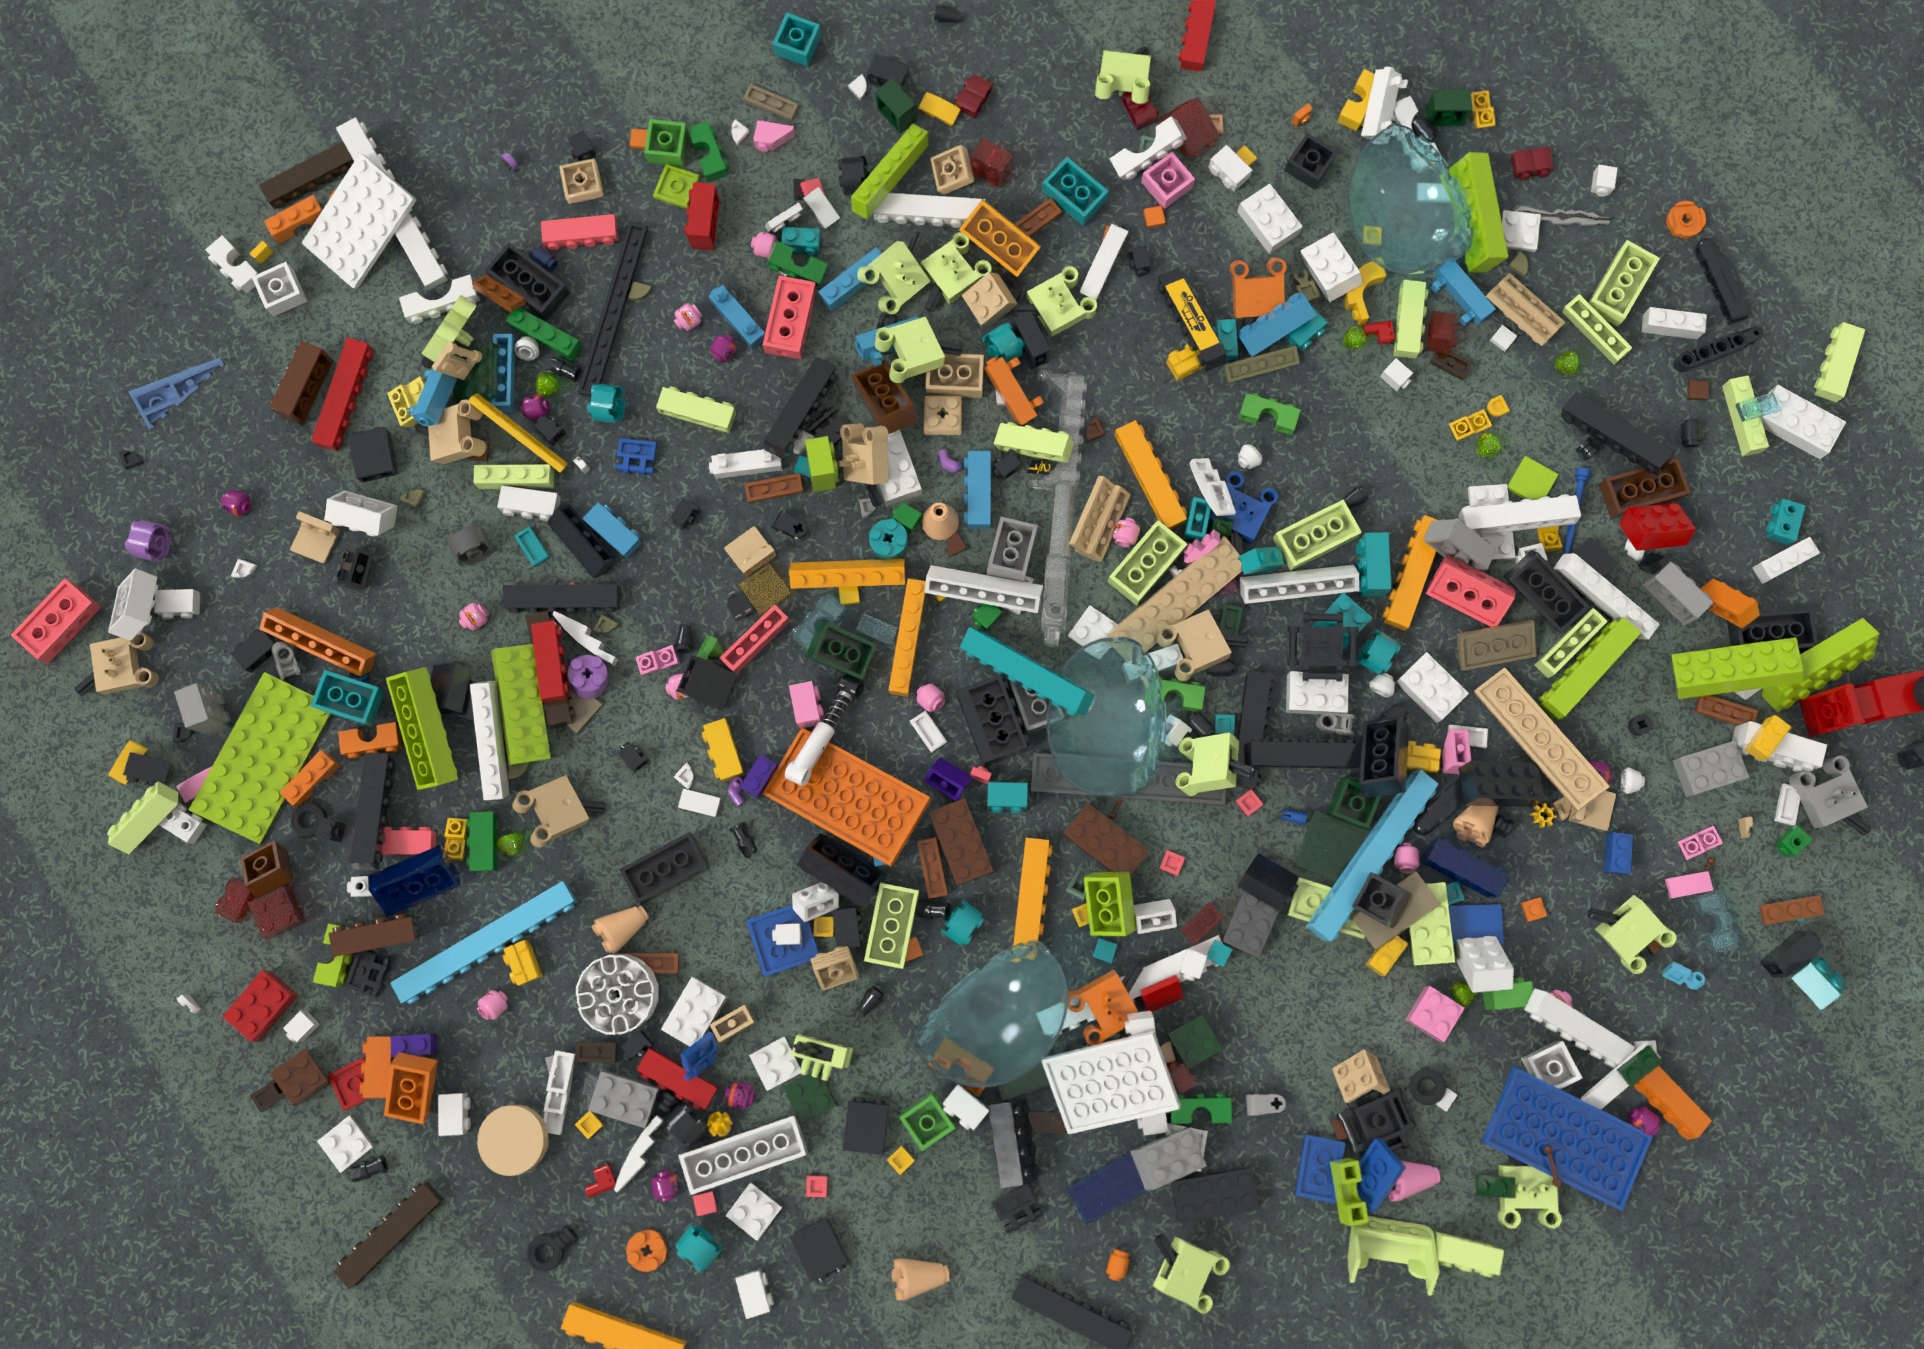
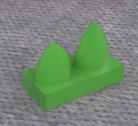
[696,636,724,664]

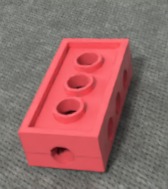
[763,276,817,360]
[1426,554,1516,627]
[11,578,102,664]

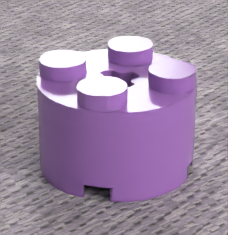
[125,520,172,562]
[568,655,608,699]

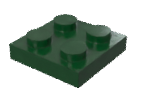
[783,1070,836,1123]

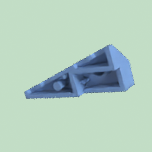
[128,358,224,429]

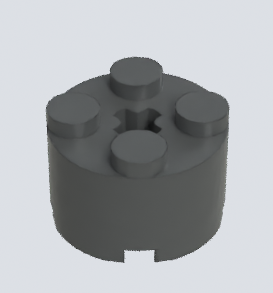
[448,523,493,566]

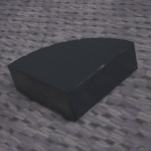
[119,451,144,470]
[173,723,194,743]

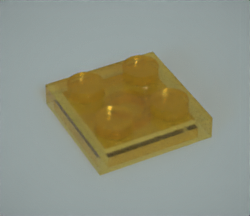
[738,563,792,616]

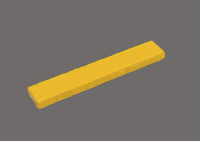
[468,393,568,473]

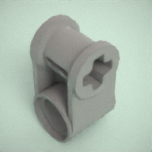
[272,641,301,680]
[1316,712,1355,736]
[1246,1094,1286,1115]

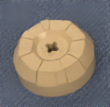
[477,1105,549,1176]

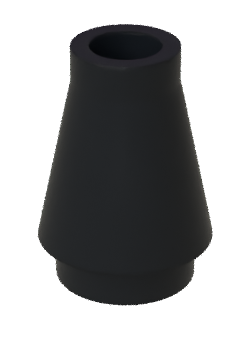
[934,4,961,23]
[1340,486,1369,508]
[674,624,693,654]
[857,985,884,1016]

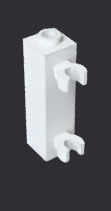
[1361,67,1408,141]
[709,448,783,479]

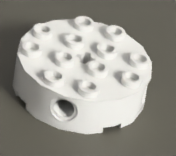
[576,954,659,1034]

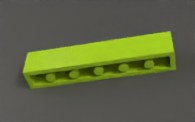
[851,124,928,219]

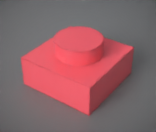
[970,766,992,784]

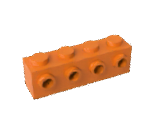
[1634,1066,1712,1140]

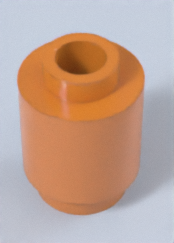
[1106,1249,1130,1281]

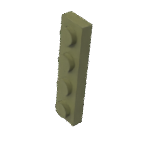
[1223,345,1300,383]

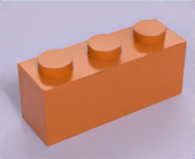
[1700,578,1760,629]
[360,1037,393,1099]

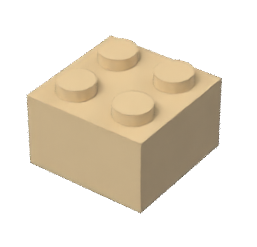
[962,272,1018,327]

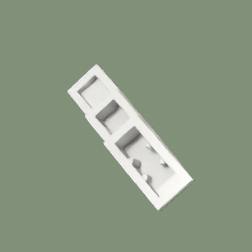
[1079,224,1129,300]
[1189,458,1236,516]
[553,611,618,667]
[543,1051,575,1135]
[614,1114,664,1192]

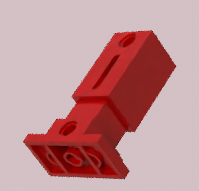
[1798,670,1924,737]

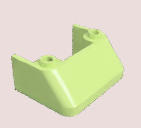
[1348,1216,1439,1295]

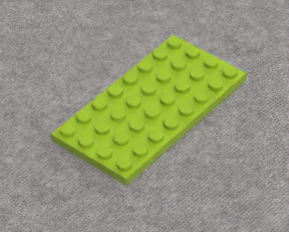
[189,672,331,844]

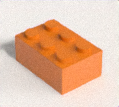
[384,1052,438,1124]

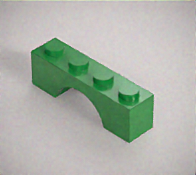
[506,308,583,362]

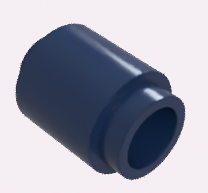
[529,247,558,273]

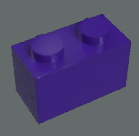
[740,754,778,800]
[924,757,972,801]
[391,1034,437,1057]

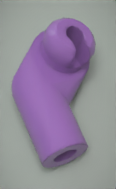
[938,449,962,473]
[728,777,745,807]

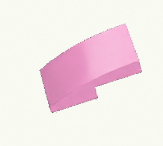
[1184,530,1220,563]
[636,645,680,675]
[176,767,212,803]
[1677,826,1723,860]
[1665,871,1714,899]

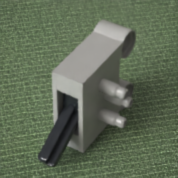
[1789,756,1871,836]

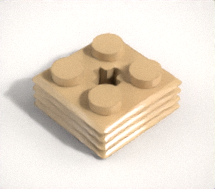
[931,145,974,194]
[559,159,604,204]
[924,395,962,435]
[810,946,859,990]

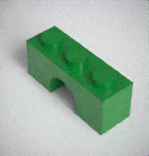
[687,121,729,183]
[765,241,828,287]
[1170,1093,1232,1124]

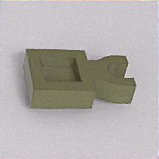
[1292,269,1320,303]

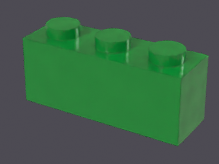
[467,811,497,872]

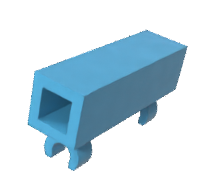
[1430,259,1496,327]
[708,285,765,350]
[855,317,919,367]
[407,368,457,427]

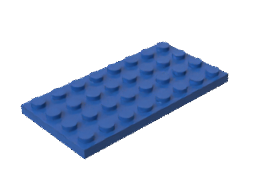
[1481,1067,1653,1211]

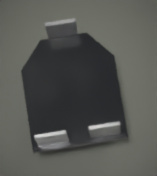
[727,591,754,621]

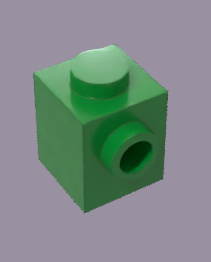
[891,502,922,534]
[972,604,1002,632]
[1775,826,1812,858]

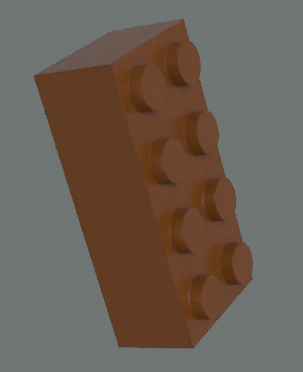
[269,341,334,427]
[851,360,919,434]
[1598,458,1691,519]
[929,798,994,887]
[1063,803,1149,876]
[328,913,415,957]

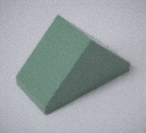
[1066,866,1093,902]

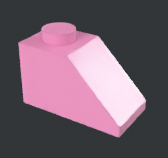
[753,120,795,152]
[1442,728,1471,774]

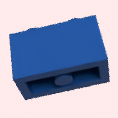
[1604,832,1633,875]

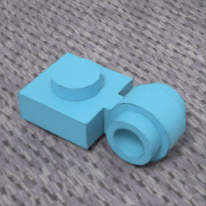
[1662,962,1705,990]

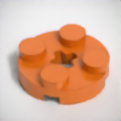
[1666,201,1706,239]
[626,1229,668,1272]

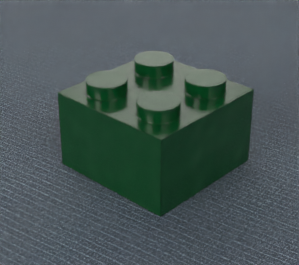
[875,78,917,133]
[1426,87,1472,126]
[1327,777,1381,829]
[1166,1014,1223,1069]

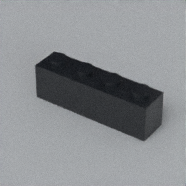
[547,504,616,579]

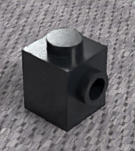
[568,131,596,162]

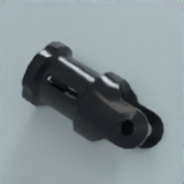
[546,357,581,382]
[729,822,757,859]
[915,900,951,921]
[350,1155,388,1182]

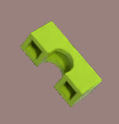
[313,924,353,987]
[1330,1158,1369,1226]

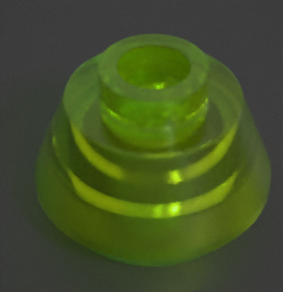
[1342,326,1368,349]
[1555,350,1578,376]
[535,372,560,396]
[1476,433,1501,457]
[497,833,523,856]
[1451,982,1477,1008]

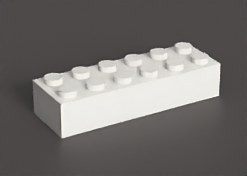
[679,1115,808,1195]

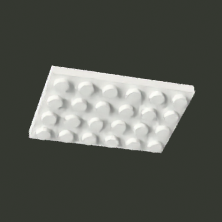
[302,153,417,289]
[1041,1031,1181,1134]

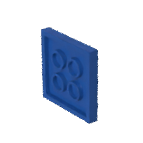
[746,905,819,977]

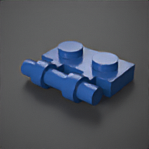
[615,438,658,475]
[681,1032,718,1081]

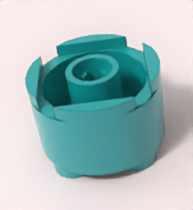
[982,323,1024,363]
[587,384,626,424]
[869,519,908,559]
[1358,630,1401,674]
[941,900,984,946]
[676,1223,723,1272]

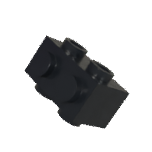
[336,548,374,590]

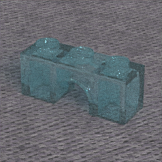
[792,594,847,651]
[1691,890,1739,954]

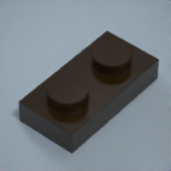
[1430,345,1473,381]
[575,1042,617,1063]
[1028,1111,1065,1134]

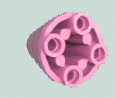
[1388,1161,1440,1201]

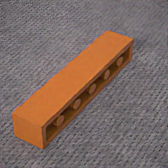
[259,607,377,676]

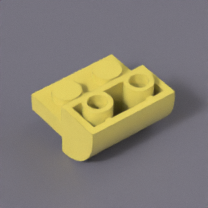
[387,376,426,427]

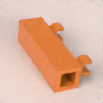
[984,356,1043,426]

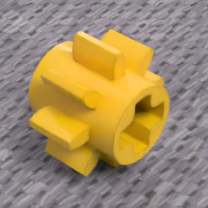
[1530,803,1557,828]
[706,1112,733,1137]

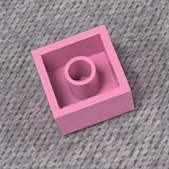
[1141,152,1195,209]
[789,681,825,729]
[1405,986,1464,1042]

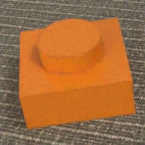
[1292,104,1313,127]
[1520,897,1547,922]

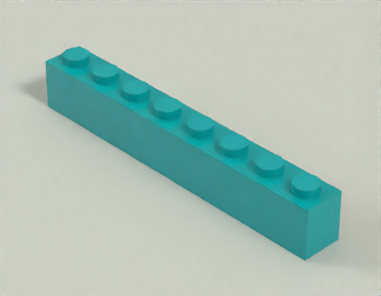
[960,627,1096,717]

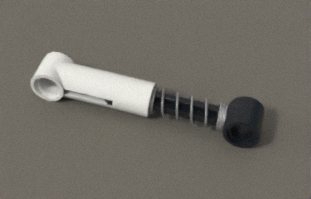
[785,675,864,786]

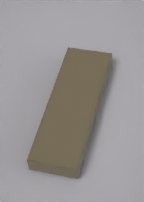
[743,84,800,122]

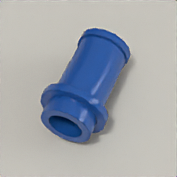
[1282,808,1307,826]

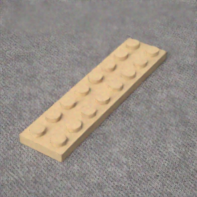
[1106,536,1243,661]
[1474,668,1610,812]

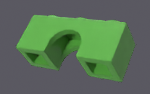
[1238,393,1301,435]
[1143,676,1205,712]

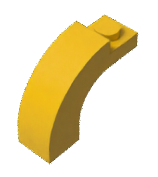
[1344,259,1386,325]

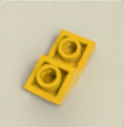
[1471,90,1496,129]
[918,92,960,126]
[1449,409,1492,441]
[1537,526,1562,553]
[108,740,148,785]
[443,818,468,861]

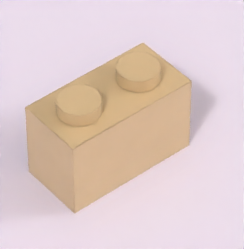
[710,1005,756,1042]

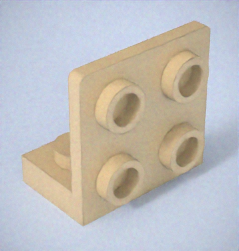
[290,511,341,564]
[724,526,777,578]
[1568,791,1616,831]
[1333,1049,1390,1103]

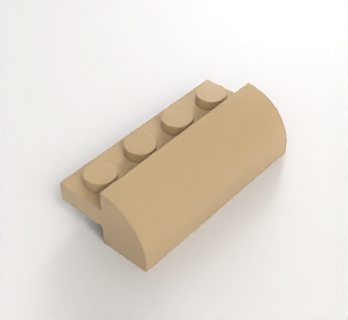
[1486,273,1565,346]
[1069,476,1131,562]

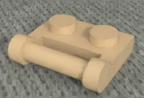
[432,342,482,380]

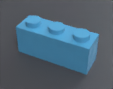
[582,503,642,559]

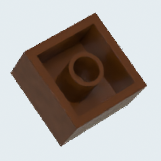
[240,840,293,898]
[270,1049,330,1108]

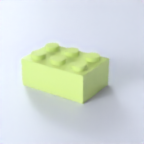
[1434,1231,1504,1277]

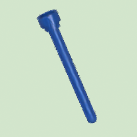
[1563,468,1592,554]

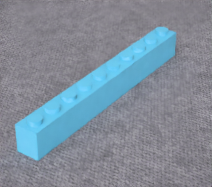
[1305,770,1438,942]
[390,881,578,1005]

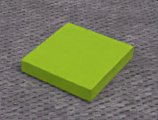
[653,164,700,209]
[1507,456,1559,500]

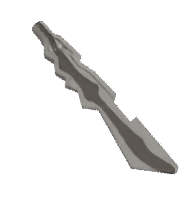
[1515,206,1610,226]

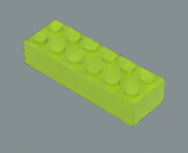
[1448,152,1508,272]
[1538,617,1641,722]
[1762,618,1880,712]
[1671,638,1804,699]
[491,644,551,766]
[386,667,458,790]

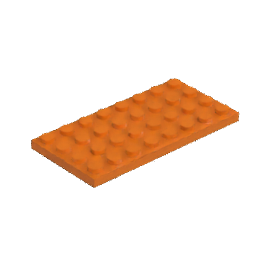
[762,728,931,867]

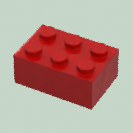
[684,182,720,250]
[1619,503,1696,551]
[222,970,299,1042]

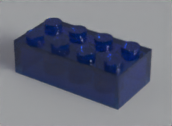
[1420,837,1510,899]
[368,844,460,917]
[1066,1148,1149,1226]

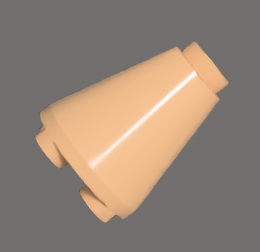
[921,503,959,541]
[1453,806,1499,847]
[591,906,649,954]
[892,1258,949,1301]

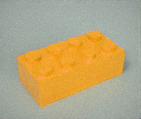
[959,199,1041,277]

